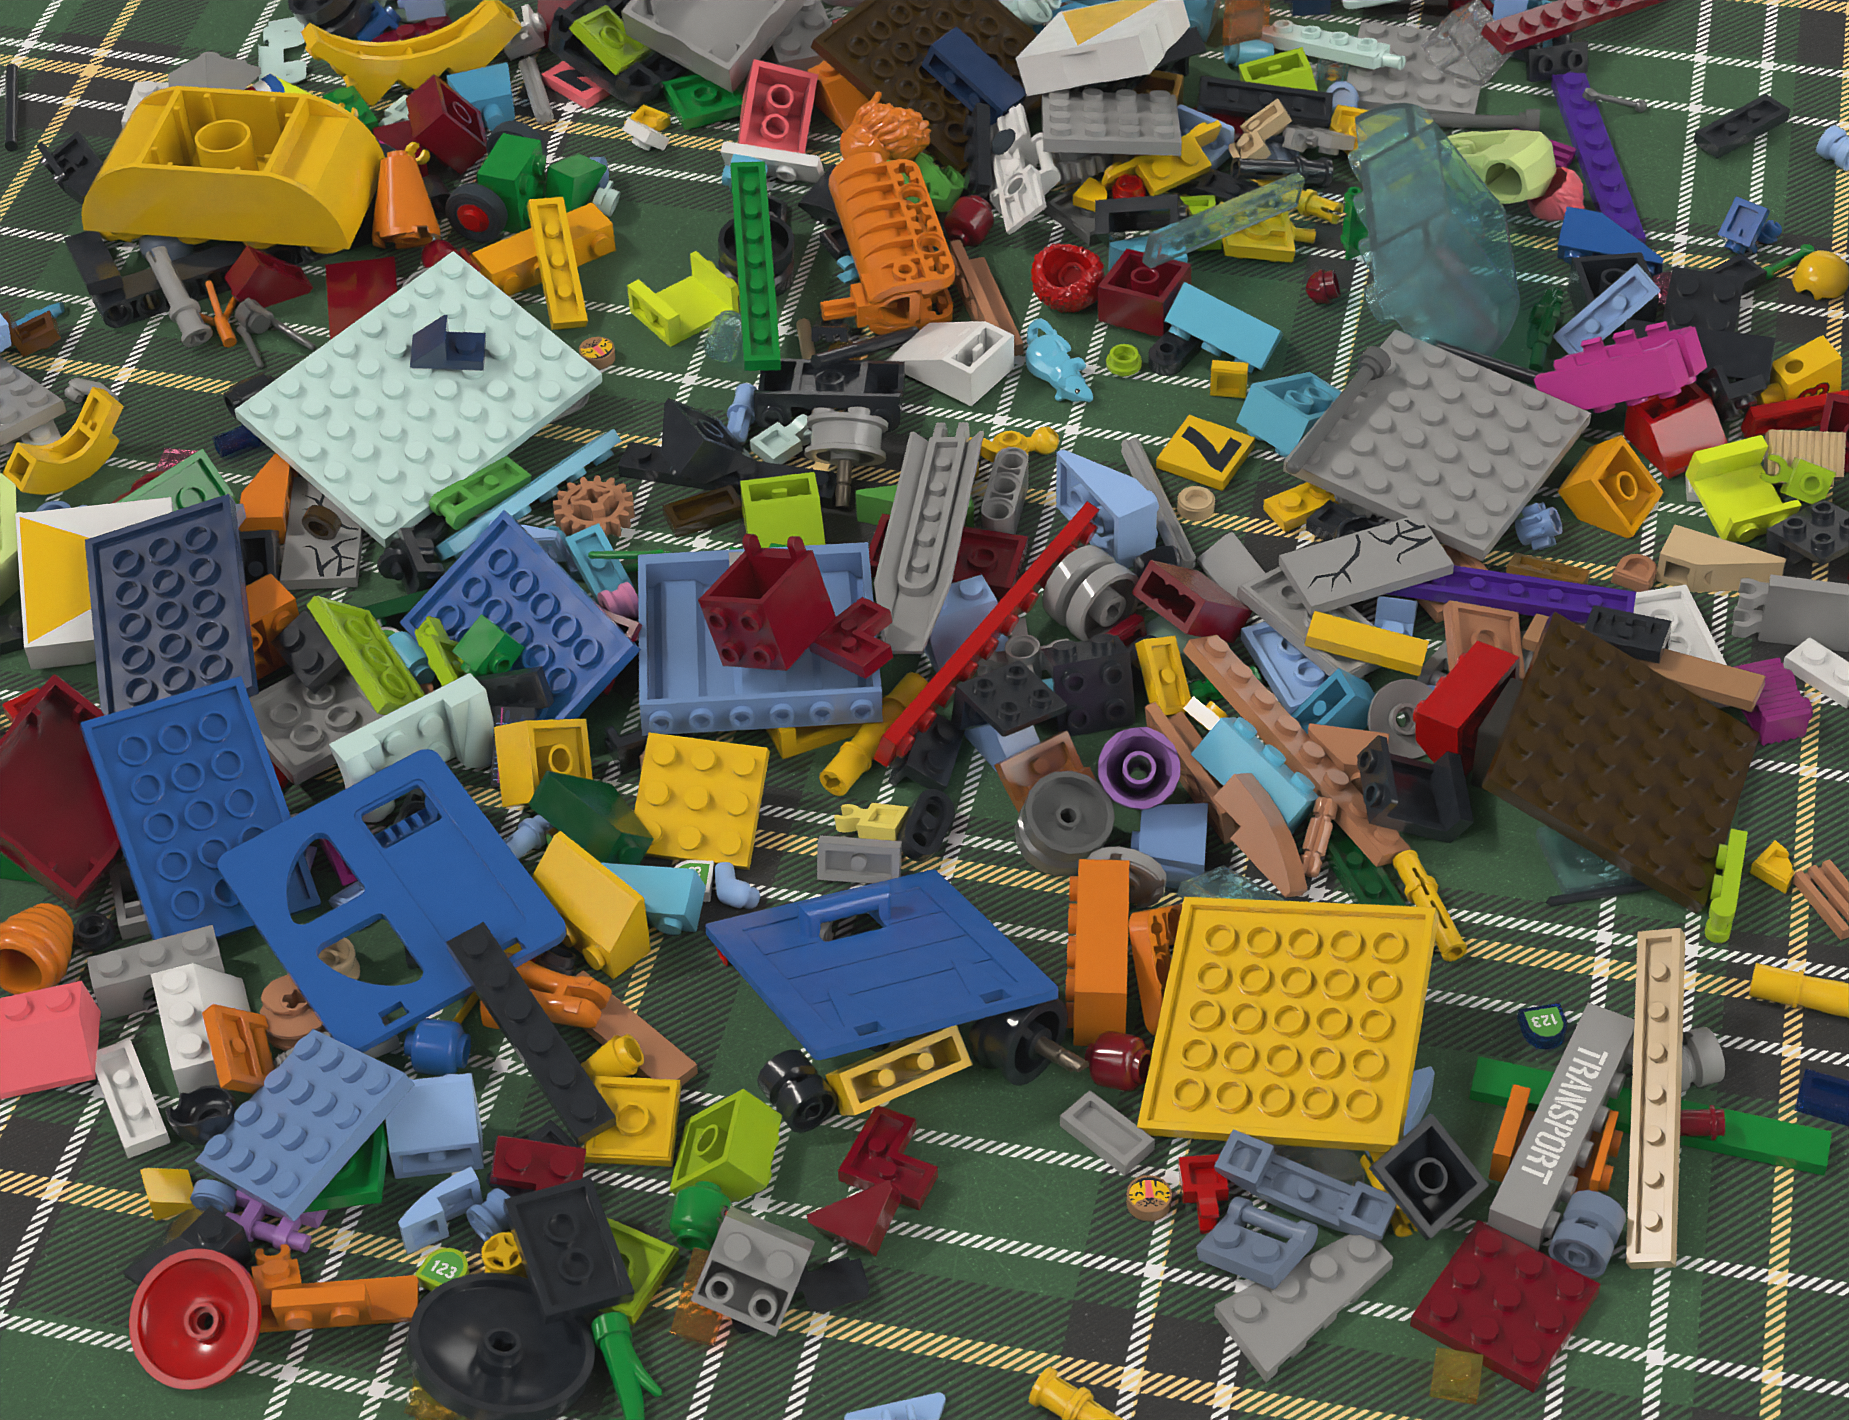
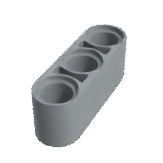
[981,447,1028,534]

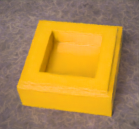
[1210,360,1249,399]

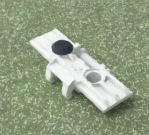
[989,104,1060,235]

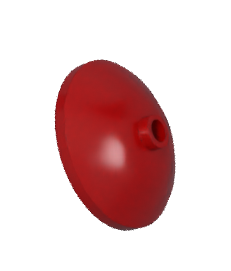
[129,1249,262,1390]

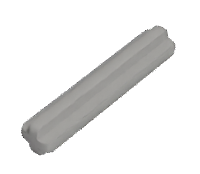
[519,57,554,125]

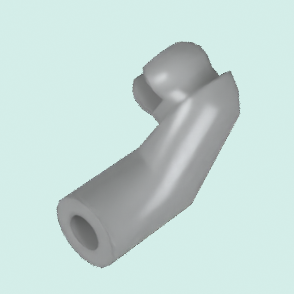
[64,378,119,403]

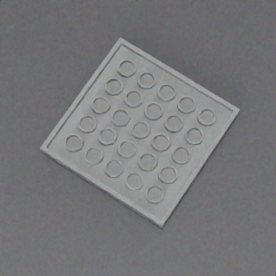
[1283,329,1591,561]

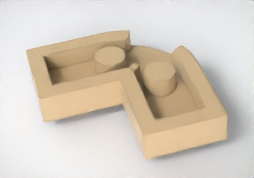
[1229,98,1292,159]

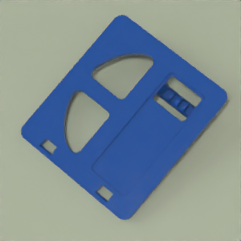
[218,749,566,1053]

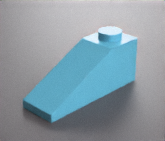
[601,863,706,935]

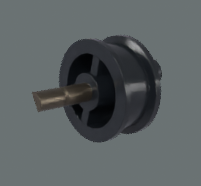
[969,999,1089,1086]

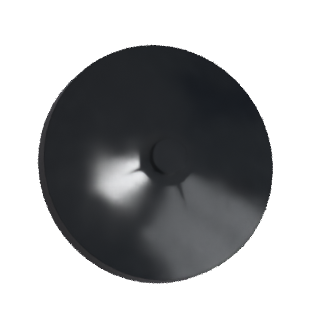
[406,1273,595,1420]

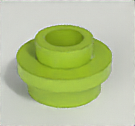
[1106,344,1142,377]

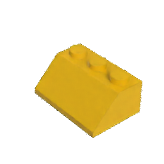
[532,831,651,980]

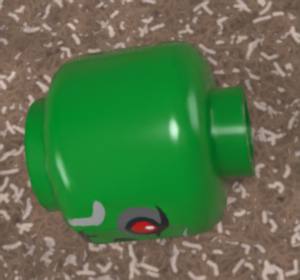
[669,1181,733,1252]

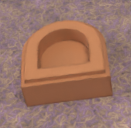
[1611,554,1657,592]

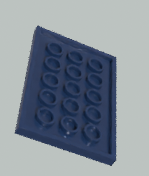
[85,494,259,715]

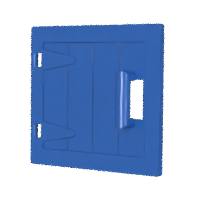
[706,869,1058,1060]

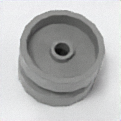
[1043,545,1139,641]

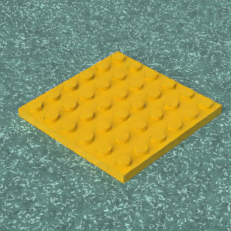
[1137,897,1439,1152]

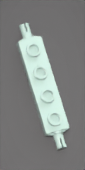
[1246,20,1405,70]

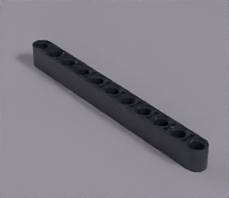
[92,175,452,328]

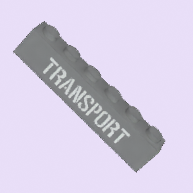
[1488,1002,1635,1251]

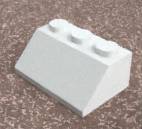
[151,963,251,1095]

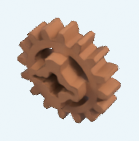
[553,475,635,539]

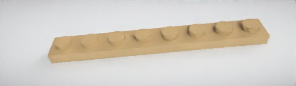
[1626,928,1686,1269]

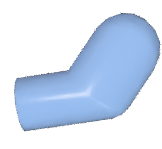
[714,862,760,909]

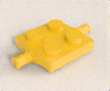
[1198,202,1316,262]

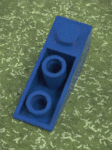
[1558,207,1664,277]

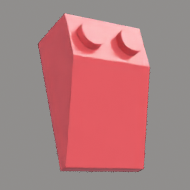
[738,59,818,154]

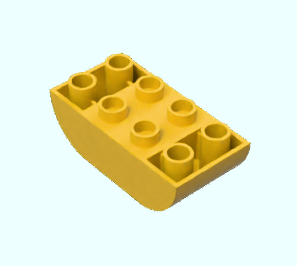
[82,86,385,254]

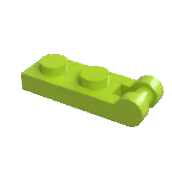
[1704,829,1748,943]

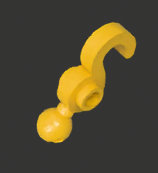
[969,426,1059,477]

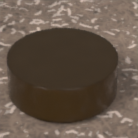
[302,505,342,540]

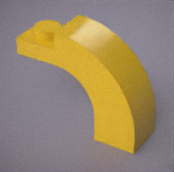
[2,387,124,495]

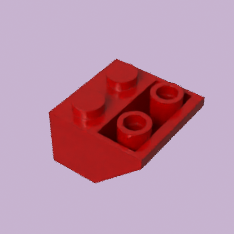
[1623,382,1728,479]

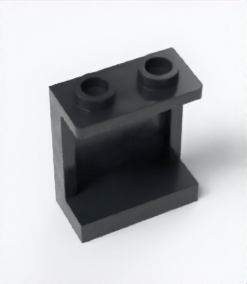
[1095,194,1198,249]
[1357,735,1474,843]

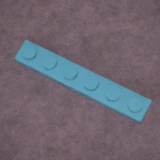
[434,429,622,561]

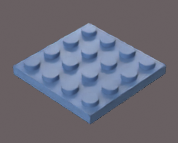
[195,1029,415,1222]

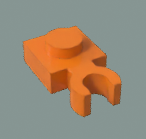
[251,1244,302,1306]

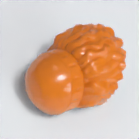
[840,92,931,162]

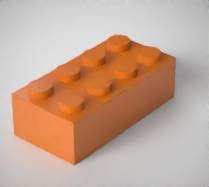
[1065,859,1130,1046]

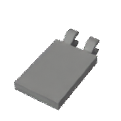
[1731,575,1849,652]

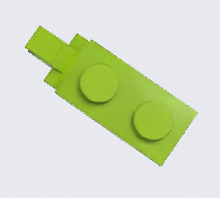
[414,616,467,687]

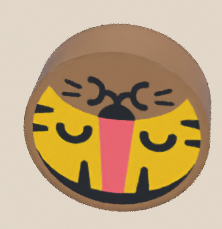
[579,337,616,370]
[1127,1175,1172,1221]

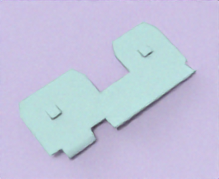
[258,17,306,83]

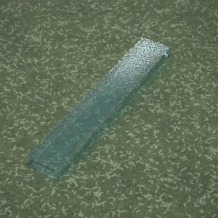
[1142,172,1305,268]

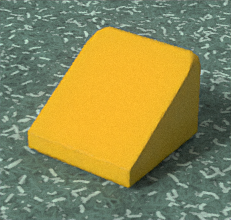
[140,1168,196,1221]

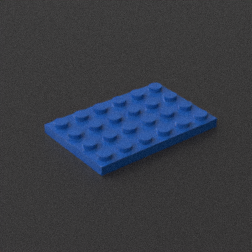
[400,510,641,721]
[80,676,321,940]

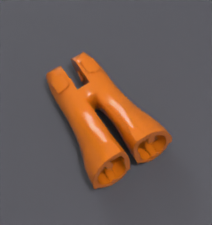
[480,952,612,1029]

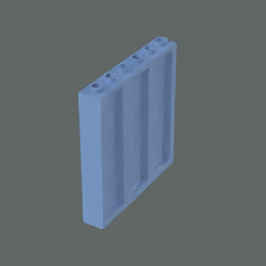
[638,542,883,736]

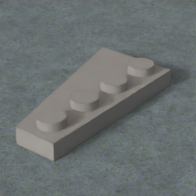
[1214,1234,1393,1383]

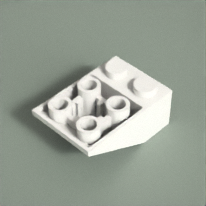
[886,321,1014,406]

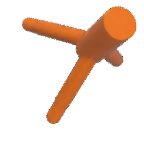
[199,281,237,348]

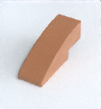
[1213,773,1308,898]

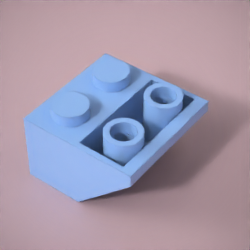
[386,1073,484,1179]

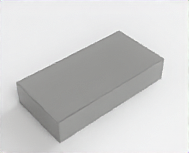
[1060,1090,1155,1176]

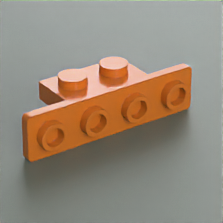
[259,1275,419,1333]

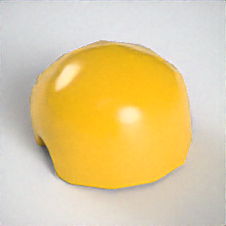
[1791,250,1849,300]

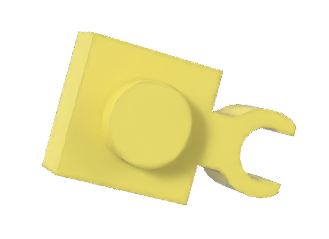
[834,803,910,841]

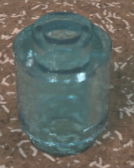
[703,310,742,362]

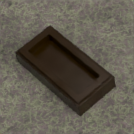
[662,485,744,538]

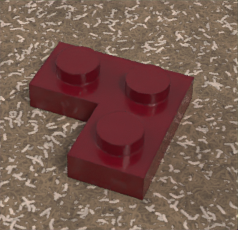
[809,597,893,679]
[838,1105,938,1211]
[490,1135,586,1191]

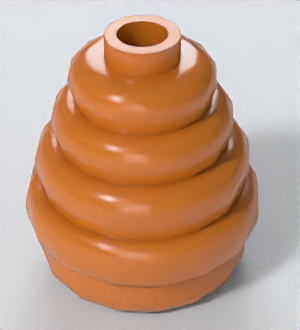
[0,903,74,995]

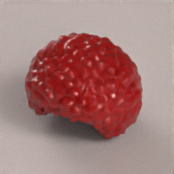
[1031,243,1105,313]

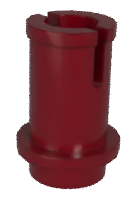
[1680,1105,1725,1141]

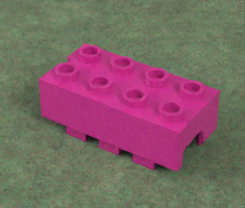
[1534,321,1708,413]

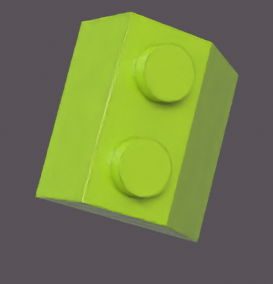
[669,1089,782,1202]

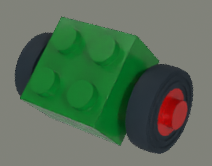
[445,121,547,242]

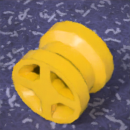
[482,1232,528,1278]

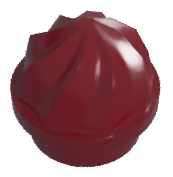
[1306,269,1341,304]

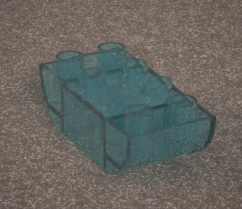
[1348,103,1520,357]

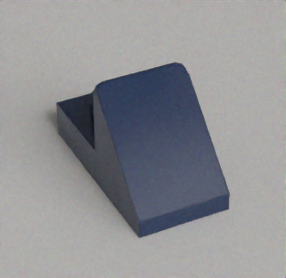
[410,315,486,371]

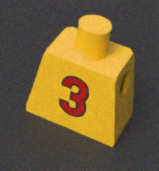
[1756,335,1842,405]

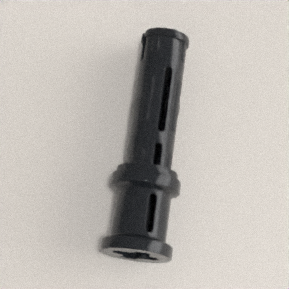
[1231,156,1333,188]

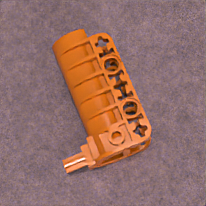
[820,152,955,335]

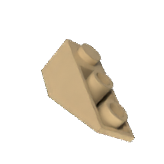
[1655,525,1786,592]

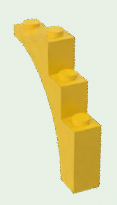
[301,0,523,106]

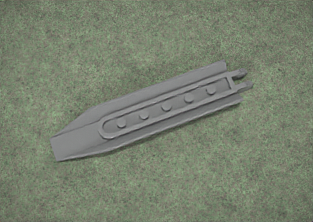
[874,422,984,654]

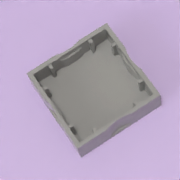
[621,0,807,93]

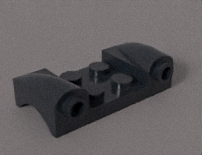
[1068,27,1207,93]
[754,359,905,433]

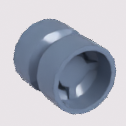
[1548,1190,1626,1278]

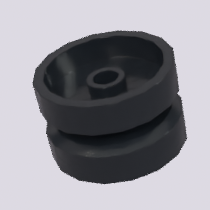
[288,0,372,39]
[718,214,795,298]

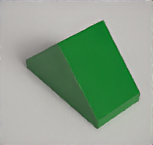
[545,154,608,213]

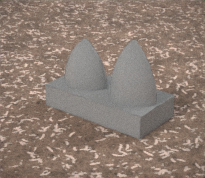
[817,835,902,884]

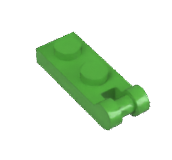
[428,456,532,530]

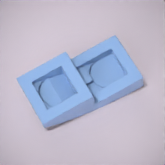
[398,1167,483,1254]

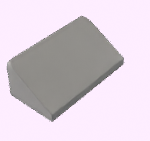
[1197,532,1265,604]

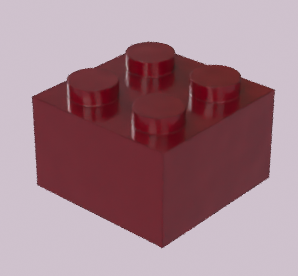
[405,74,487,175]
[1098,248,1191,337]

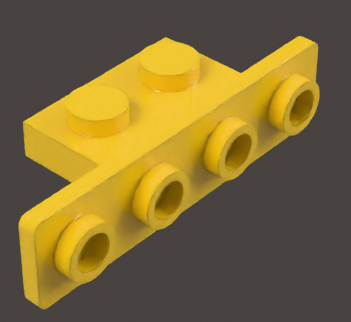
[1101,120,1222,196]

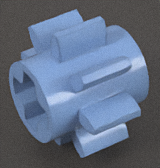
[1515,502,1562,551]

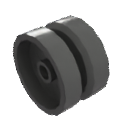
[1014,771,1115,876]

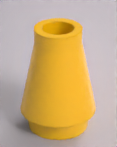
[580,1034,644,1082]

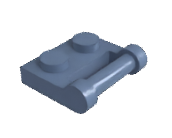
[1196,1196,1318,1289]

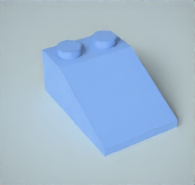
[1056,449,1159,568]

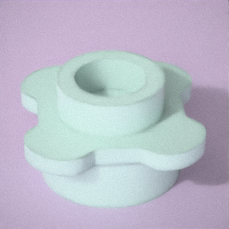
[592,180,620,217]

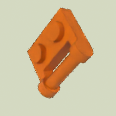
[202,1004,275,1094]

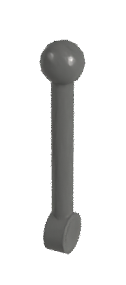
[1582,88,1647,113]

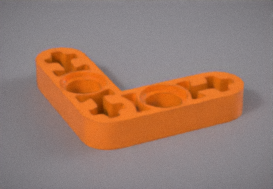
[1129,904,1183,1035]

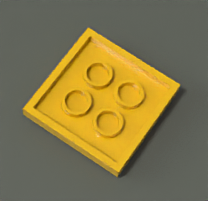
[634,732,770,870]

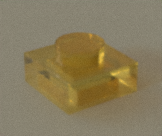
[1429,1347,1483,1405]

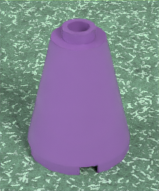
[1098,727,1181,810]

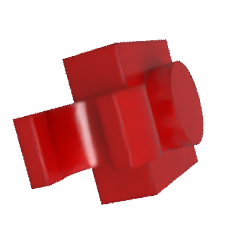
[1178,1154,1228,1234]

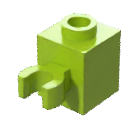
[1759,454,1836,505]

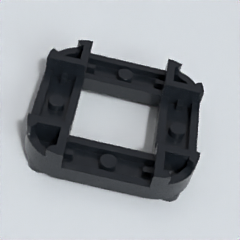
[548,0,689,108]

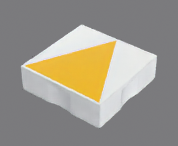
[1016,0,1190,96]
[15,497,174,670]

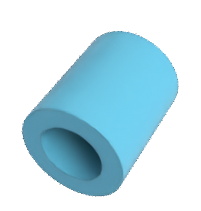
[388,631,436,685]

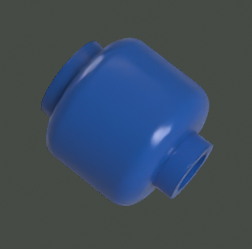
[404,1018,471,1076]

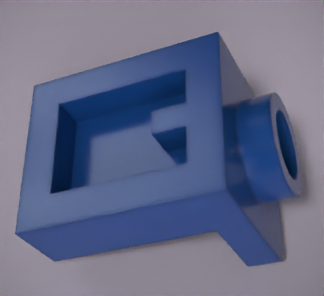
[355,0,402,42]
[1718,196,1770,255]

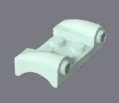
[329,673,494,822]

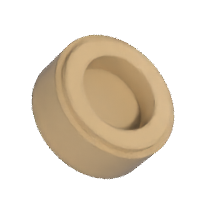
[1177,486,1215,521]

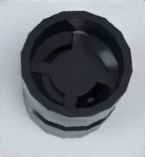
[757,1049,837,1133]

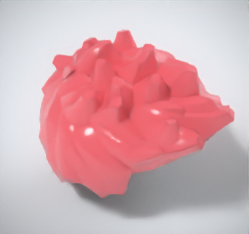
[1527,167,1585,222]

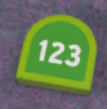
[414,1248,470,1291]

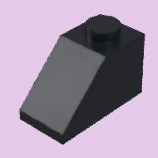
[239,530,282,586]

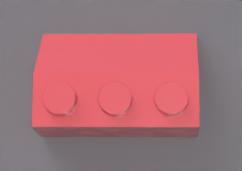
[0,981,101,1100]

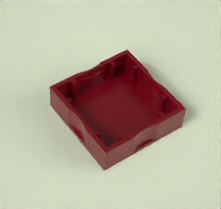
[0,674,124,911]

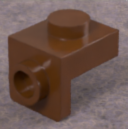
[2,310,61,357]

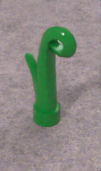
[591,1312,663,1420]

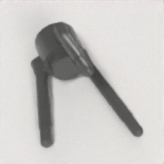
[235,298,316,369]

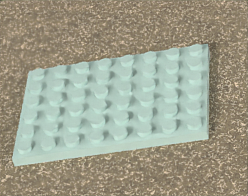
[235,251,602,548]

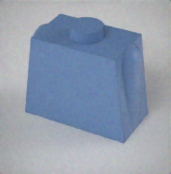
[1131,803,1208,892]

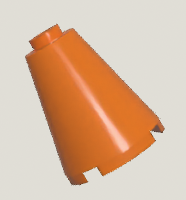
[371,150,441,249]

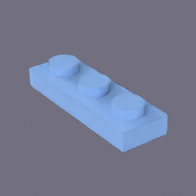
[1553,263,1661,354]

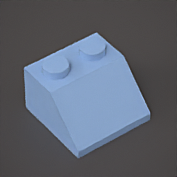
[924,575,1008,673]

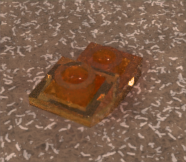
[669,1247,723,1347]

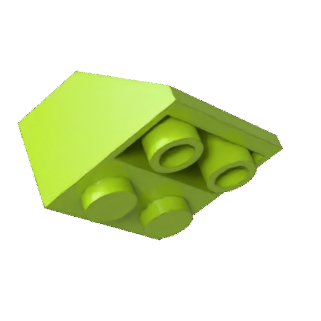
[1238,47,1317,91]
[740,472,826,548]

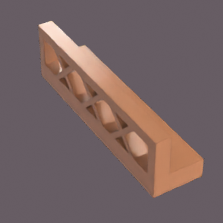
[950,240,1024,356]
[1145,702,1240,844]

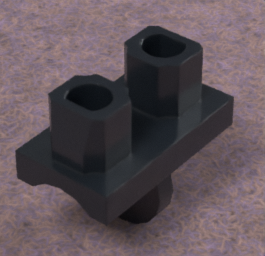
[377,528,445,595]

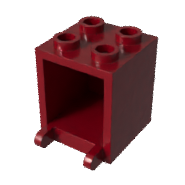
[698,534,836,671]

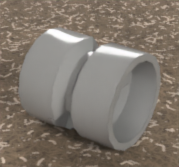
[1681,1027,1725,1092]

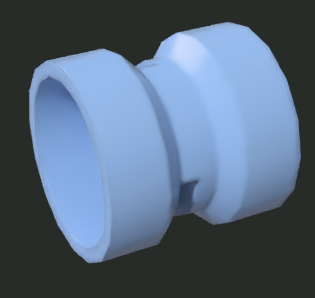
[1816,125,1849,171]

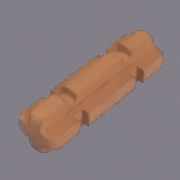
[1300,797,1338,878]

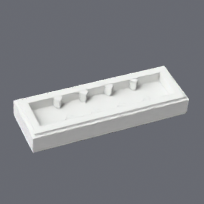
[721,141,825,183]

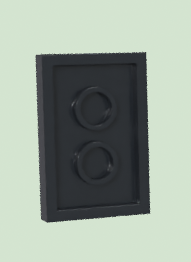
[503,1176,634,1325]

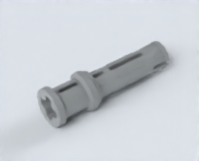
[145,246,212,347]

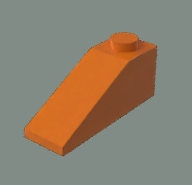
[238,453,298,544]

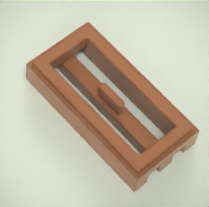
[1793,859,1849,940]

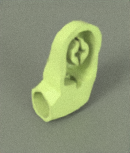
[1417,130,1557,204]

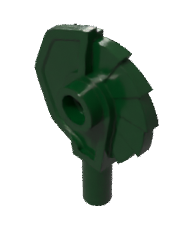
[1527,286,1564,372]

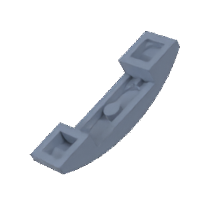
[1214,1129,1398,1240]

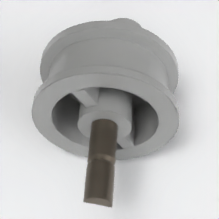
[805,407,888,508]

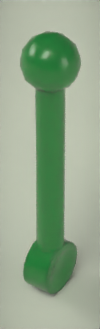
[1763,244,1814,280]

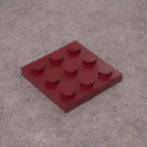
[1410,1220,1601,1393]

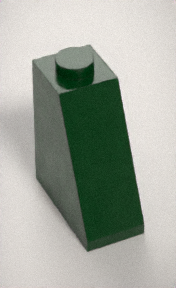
[529,771,654,865]

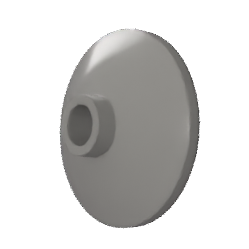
[1368,679,1433,759]

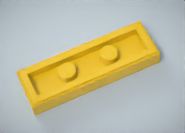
[1304,611,1429,676]

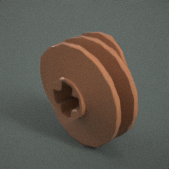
[260,975,327,1051]

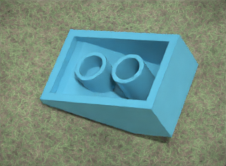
[1236,372,1341,458]

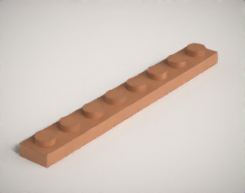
[1183,635,1411,867]

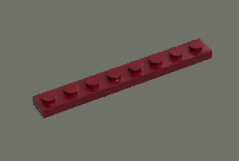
[1480,0,1666,55]

